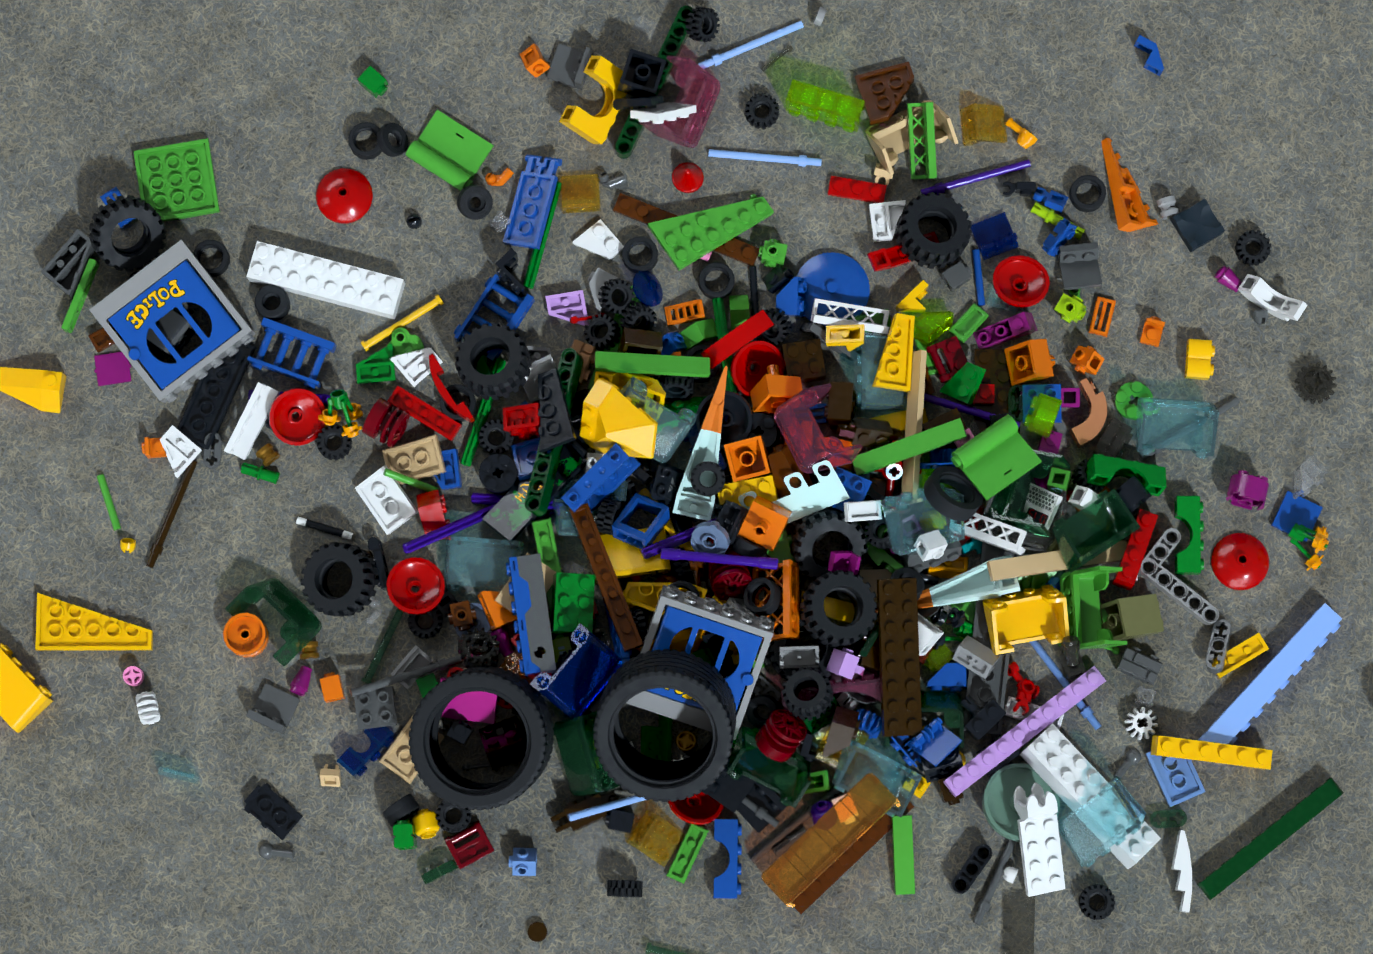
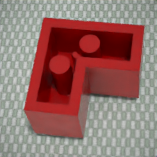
[416,489,450,539]

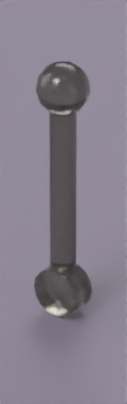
[761,45,793,72]

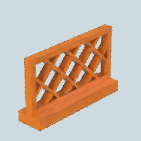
[752,559,799,643]

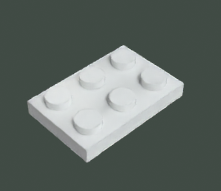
[630,102,697,124]
[355,465,418,535]

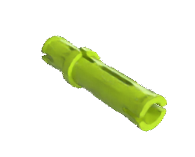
[1030,201,1085,240]

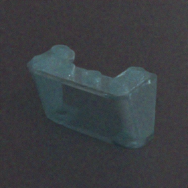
[856,332,907,412]
[881,484,965,556]
[1058,777,1147,868]

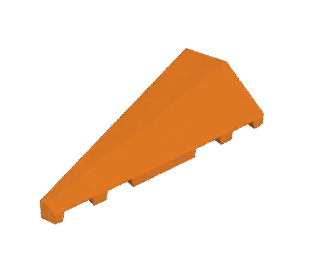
[1101,138,1158,232]

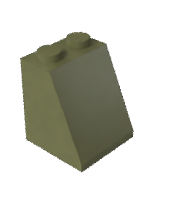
[1100,594,1164,641]

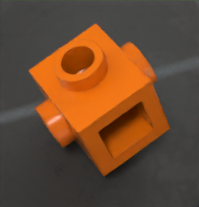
[1069,345,1105,375]

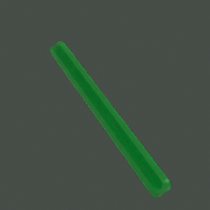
[523,181,562,289]
[712,298,737,393]
[460,358,506,467]

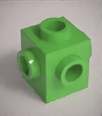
[758,239,787,268]

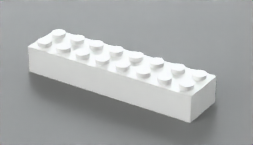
[246,241,405,320]
[1019,723,1161,869]

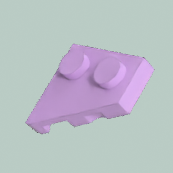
[545,290,589,326]

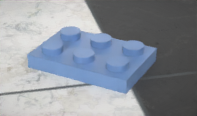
[1145,751,1206,808]

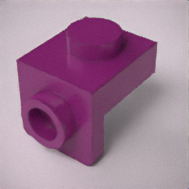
[828,551,861,575]

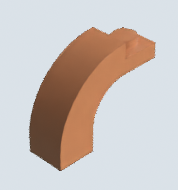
[1069,378,1107,448]

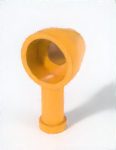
[1005,118,1038,149]

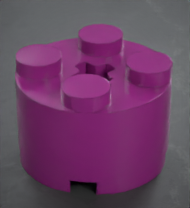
[1226,470,1269,510]

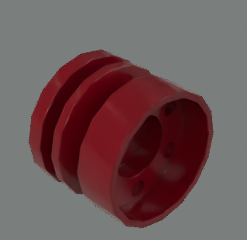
[362,398,410,448]
[706,549,752,601]
[755,709,807,762]

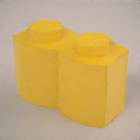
[1185,339,1215,380]

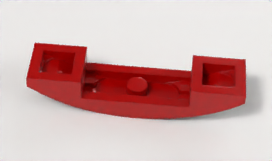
[867,232,939,272]
[701,309,774,369]
[429,354,475,423]

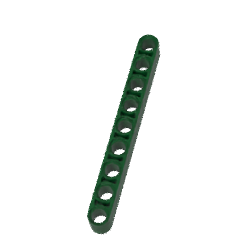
[615,6,693,159]
[525,348,584,516]
[1197,777,1344,900]

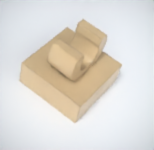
[874,163,895,185]
[320,764,341,787]

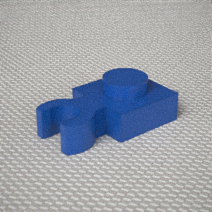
[1033,187,1069,213]

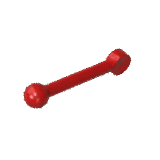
[570,312,605,324]

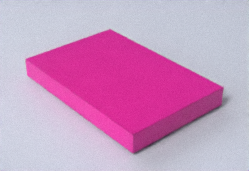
[440,677,498,724]

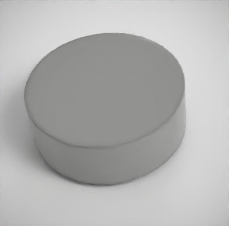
[813,6,827,26]

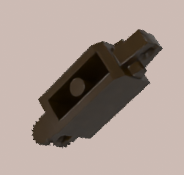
[837,417,904,448]
[550,792,618,833]

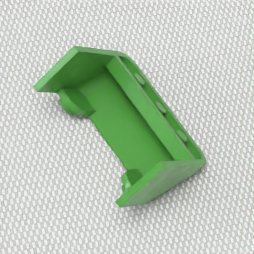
[1060,566,1127,649]

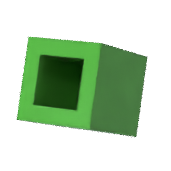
[1047,467,1072,495]

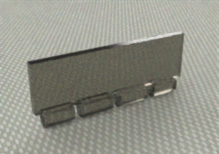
[1002,892,1035,954]

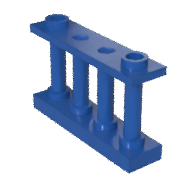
[454,274,535,364]
[247,318,337,389]
[561,443,641,513]

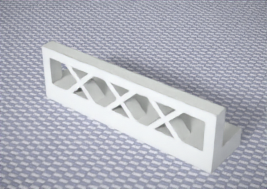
[810,298,889,334]
[224,382,280,460]
[949,513,1027,556]

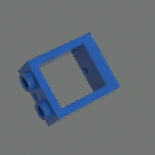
[612,493,670,549]

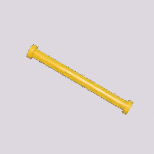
[360,295,444,352]

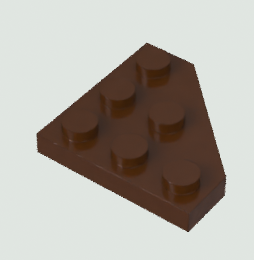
[855,61,914,125]

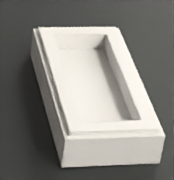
[844,500,882,522]

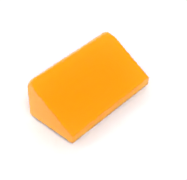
[928,557,968,579]

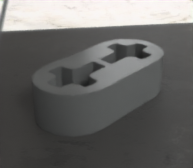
[203,433,223,469]

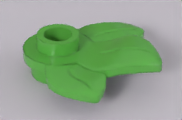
[387,328,424,356]

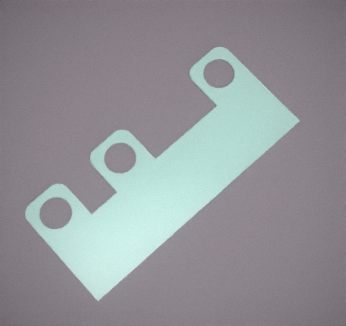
[738,460,850,524]

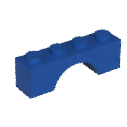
[714,819,742,899]

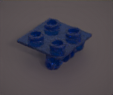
[970,212,1019,260]

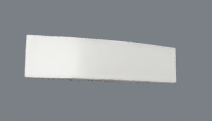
[1171,830,1192,913]

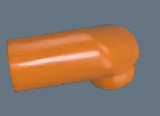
[485,168,514,186]

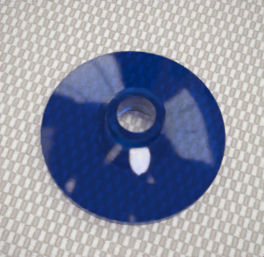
[633,271,663,307]

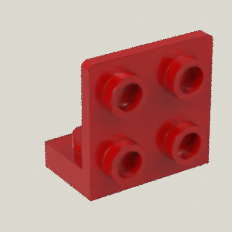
[503,403,540,439]

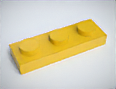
[1212,633,1269,679]

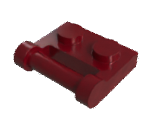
[925,336,968,383]
[444,820,495,870]

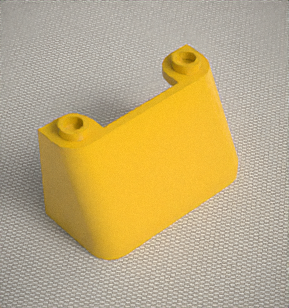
[595,524,672,585]

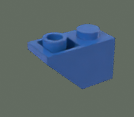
[776,277,807,316]
[926,663,966,692]

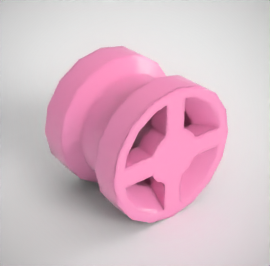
[123,666,144,686]

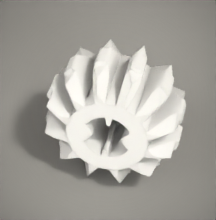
[136,691,160,725]
[1124,707,1158,740]

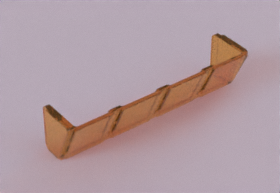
[761,773,901,908]

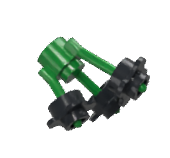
[931,606,973,650]

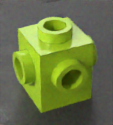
[1054,293,1086,323]

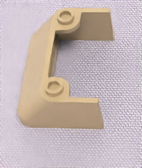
[865,100,958,175]

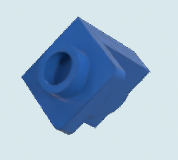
[661,332,687,355]

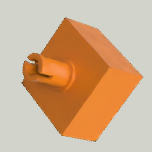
[1004,339,1055,386]
[750,364,804,415]
[738,495,792,551]

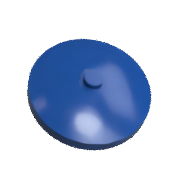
[796,252,870,327]

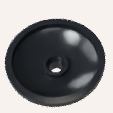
[696,391,753,448]

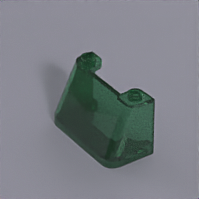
[1052,489,1140,573]
[553,711,620,797]

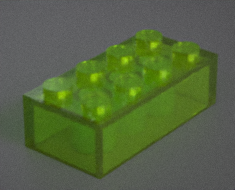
[786,79,865,133]

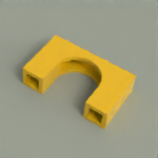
[559,55,627,145]

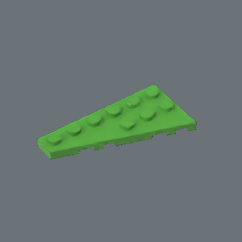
[647,197,774,271]

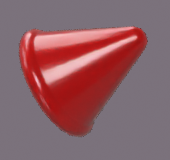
[672,162,704,193]

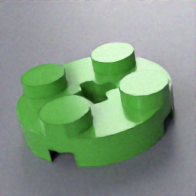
[1115,381,1153,420]

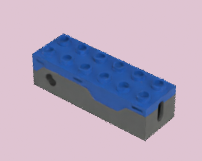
[506,553,556,684]

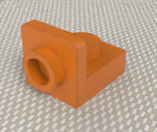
[520,43,550,77]
[1139,316,1165,347]
[142,437,167,458]

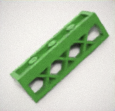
[907,102,937,179]

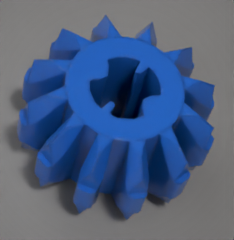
[856,709,882,739]

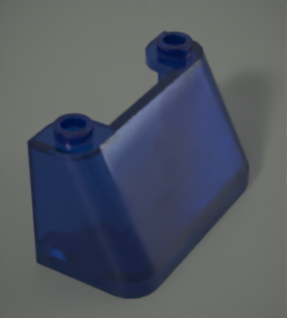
[530,624,622,718]

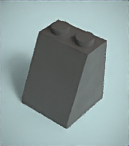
[147,310,195,360]

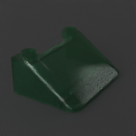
[727,726,811,808]

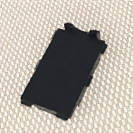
[243,783,303,840]

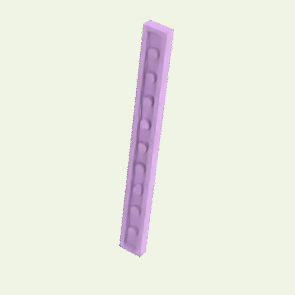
[943,666,1106,797]

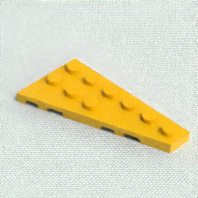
[35,593,153,651]

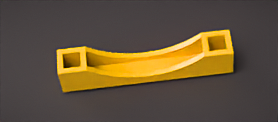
[1151,735,1273,770]

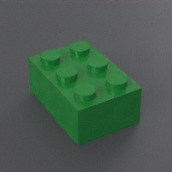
[551,572,595,635]

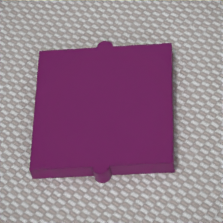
[94,352,132,386]

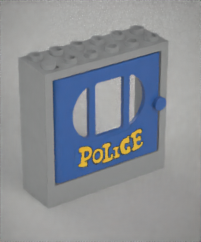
[89,240,256,404]
[626,585,774,740]

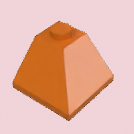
[724,435,772,482]

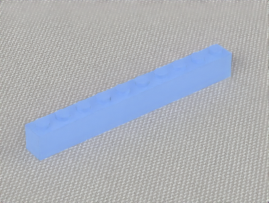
[1198,603,1342,745]

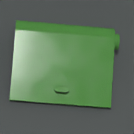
[406,110,494,191]
[951,414,1042,501]

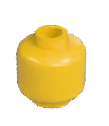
[412,809,440,839]

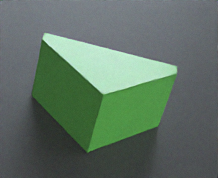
[729,295,750,331]
[679,318,717,351]
[796,770,830,795]

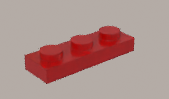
[828,176,887,203]

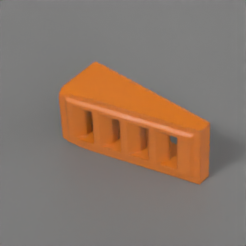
[664,299,705,326]

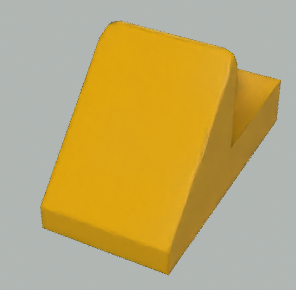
[895,280,929,313]
[826,324,865,351]

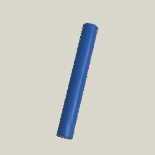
[972,249,985,306]

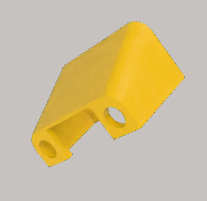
[983,585,1070,655]
[0,642,53,733]

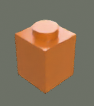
[320,672,345,703]

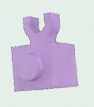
[826,647,865,680]

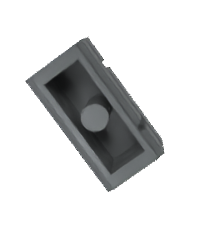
[1116,646,1163,686]

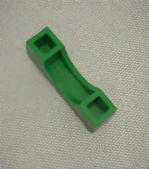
[1087,454,1167,496]
[1174,496,1204,575]

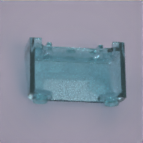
[619,377,697,463]
[1136,398,1219,458]
[444,536,525,591]
[832,739,923,818]

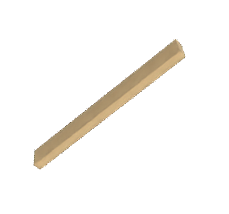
[901,350,927,504]
[986,540,1127,581]

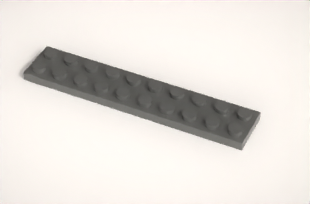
[962,541,1019,735]

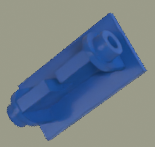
[1042,217,1078,257]

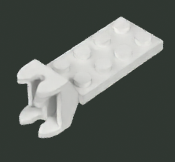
[1014,783,1065,897]

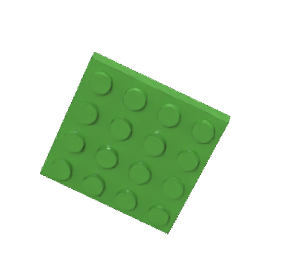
[133,138,220,222]

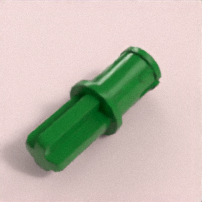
[241,462,280,484]

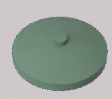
[982,763,1060,842]

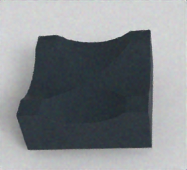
[1171,199,1225,253]

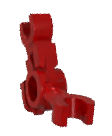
[1008,661,1040,716]

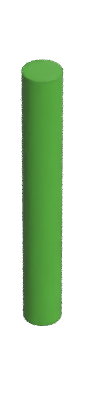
[383,468,438,492]
[97,474,121,531]

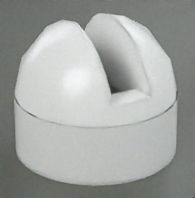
[1003,867,1018,884]

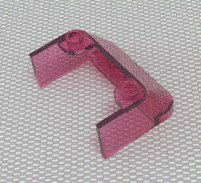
[640,56,720,148]
[774,383,862,473]

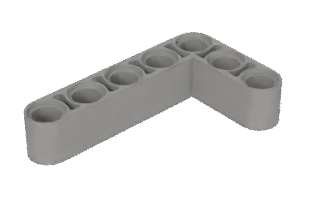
[1139,528,1219,625]

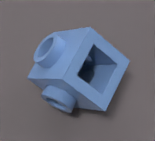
[509,848,537,876]

